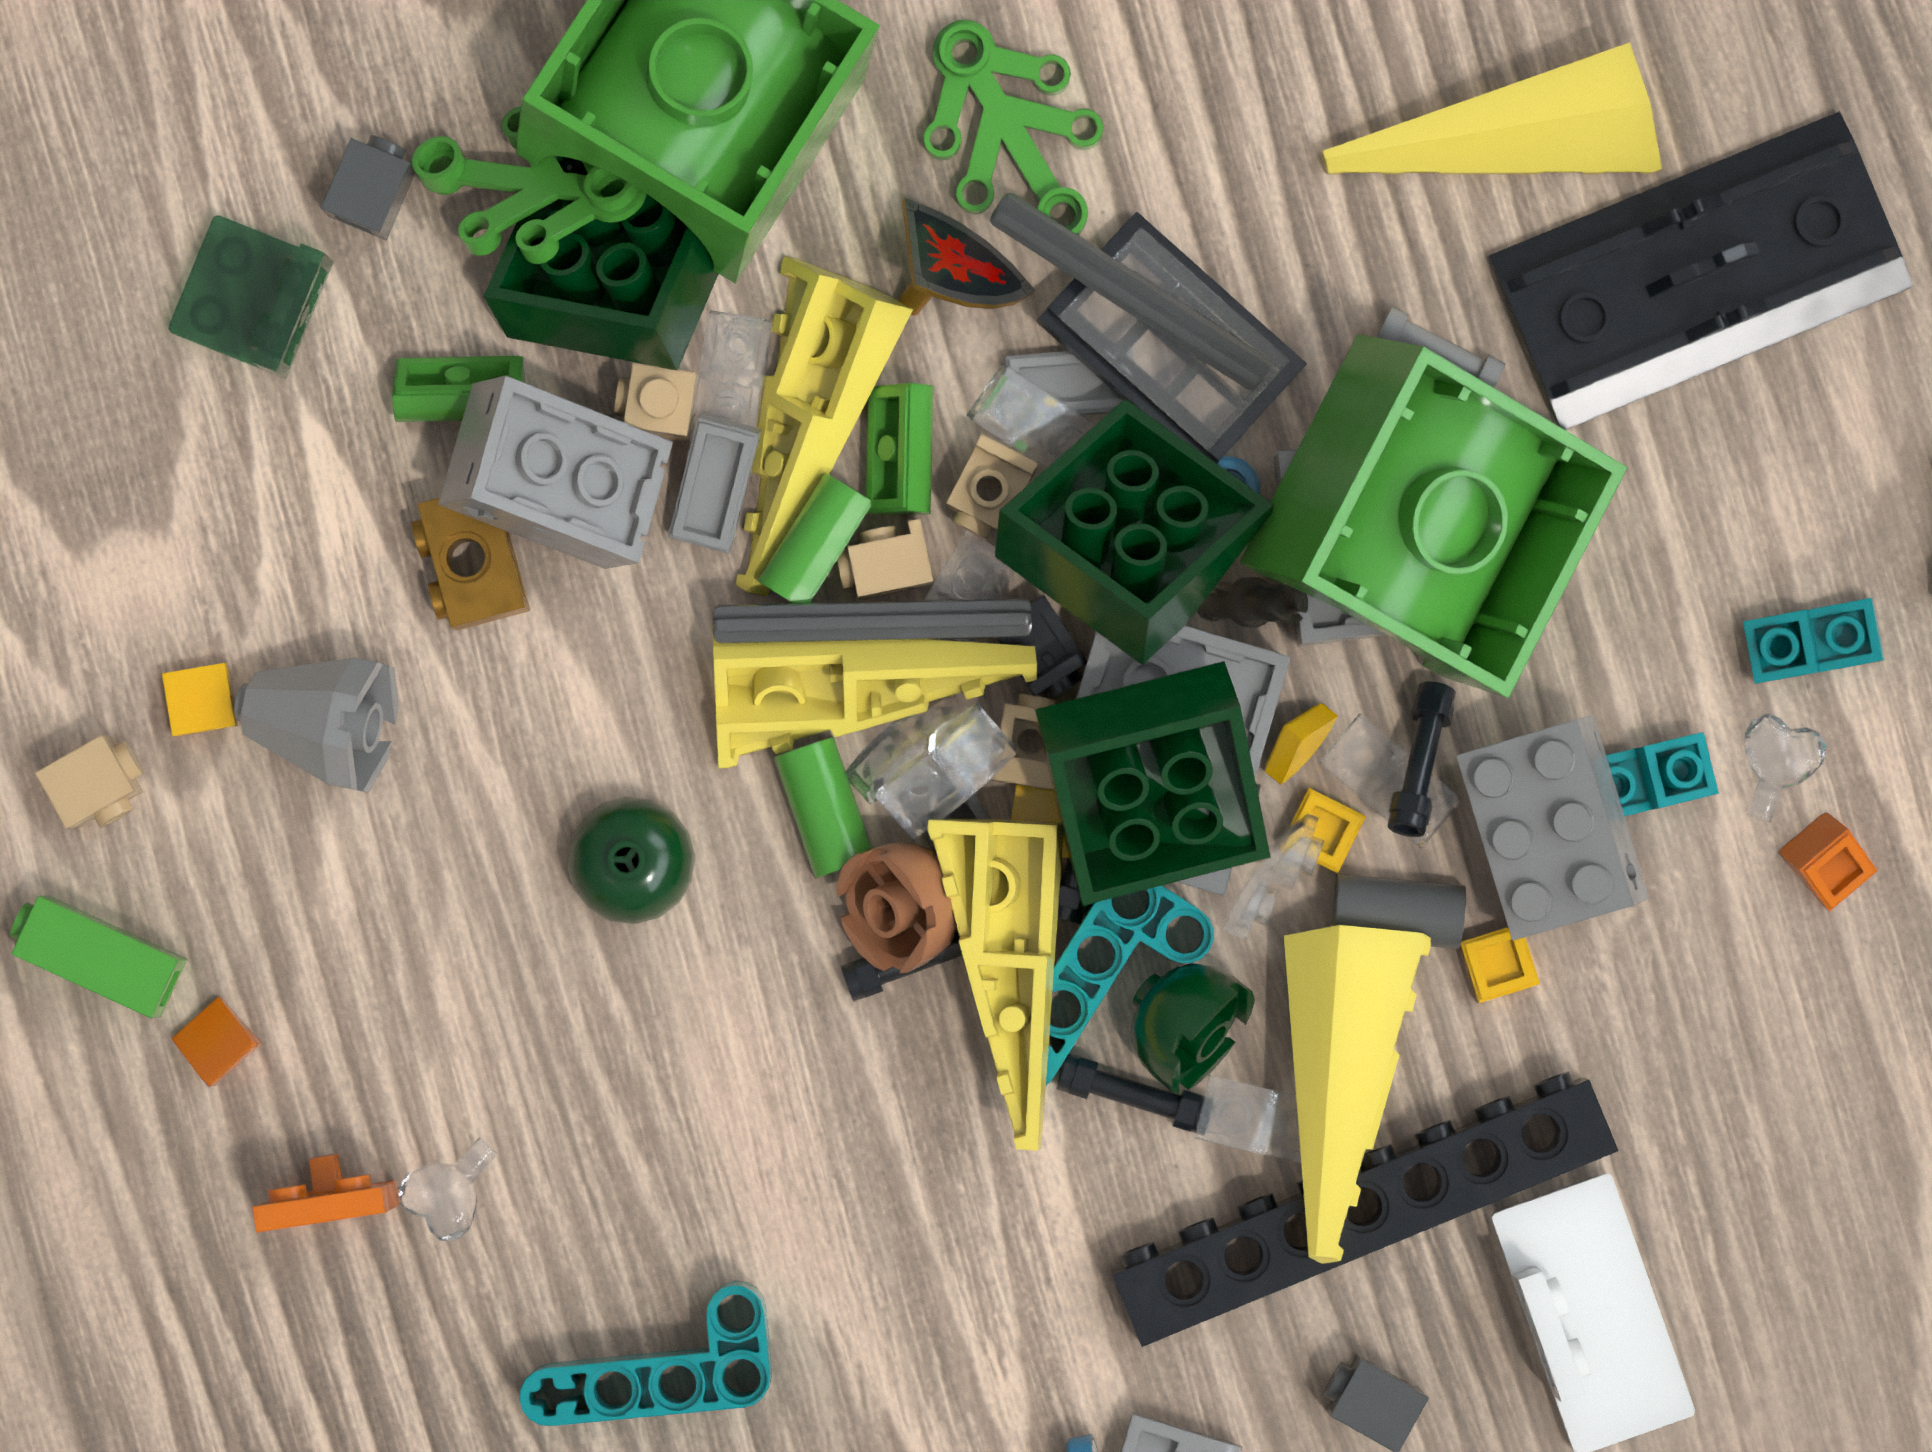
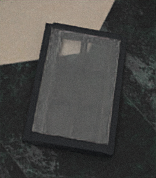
[1036,212,1307,464]

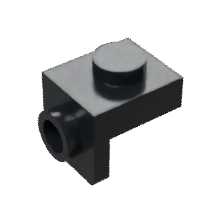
[996,594,1087,698]

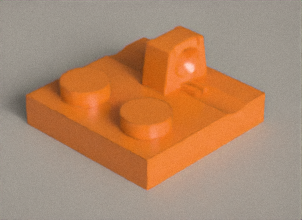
[252,1154,399,1233]

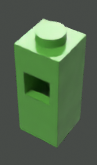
[10,896,188,1019]

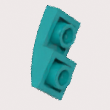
[1743,598,1885,684]
[1606,732,1719,816]

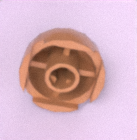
[836,841,958,973]

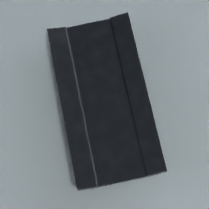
[1488,111,1913,430]

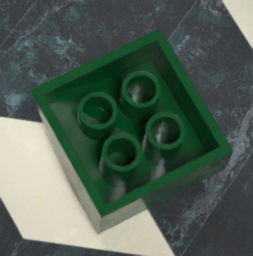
[483,156,719,371]
[995,399,1274,665]
[1035,661,1271,906]

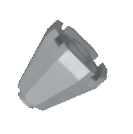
[234,658,399,793]

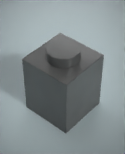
[321,135,415,241]
[1323,1355,1429,1452]

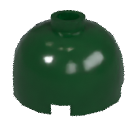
[567,797,696,924]
[1131,963,1255,1093]

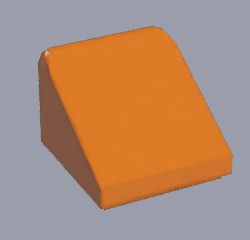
[1780,813,1878,912]
[171,996,262,1087]

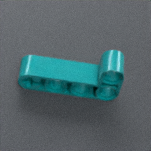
[1046,886,1214,1086]
[519,1281,772,1426]

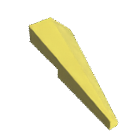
[1321,42,1662,175]
[736,256,913,596]
[712,625,1037,769]
[928,819,1063,1151]
[1284,925,1431,1264]

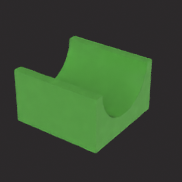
[516,0,880,284]
[1239,334,1628,698]

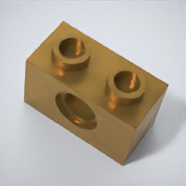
[411,498,530,631]

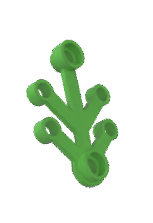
[923,20,1103,235]
[412,106,646,264]

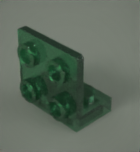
[168,215,334,379]

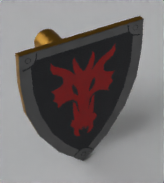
[898,198,1035,316]

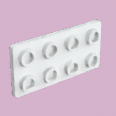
[1491,1173,1695,1452]

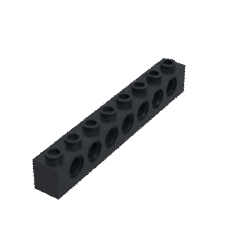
[1111,1071,1619,1347]

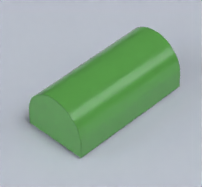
[392,356,525,422]
[866,383,934,516]
[757,473,871,603]
[774,737,872,879]

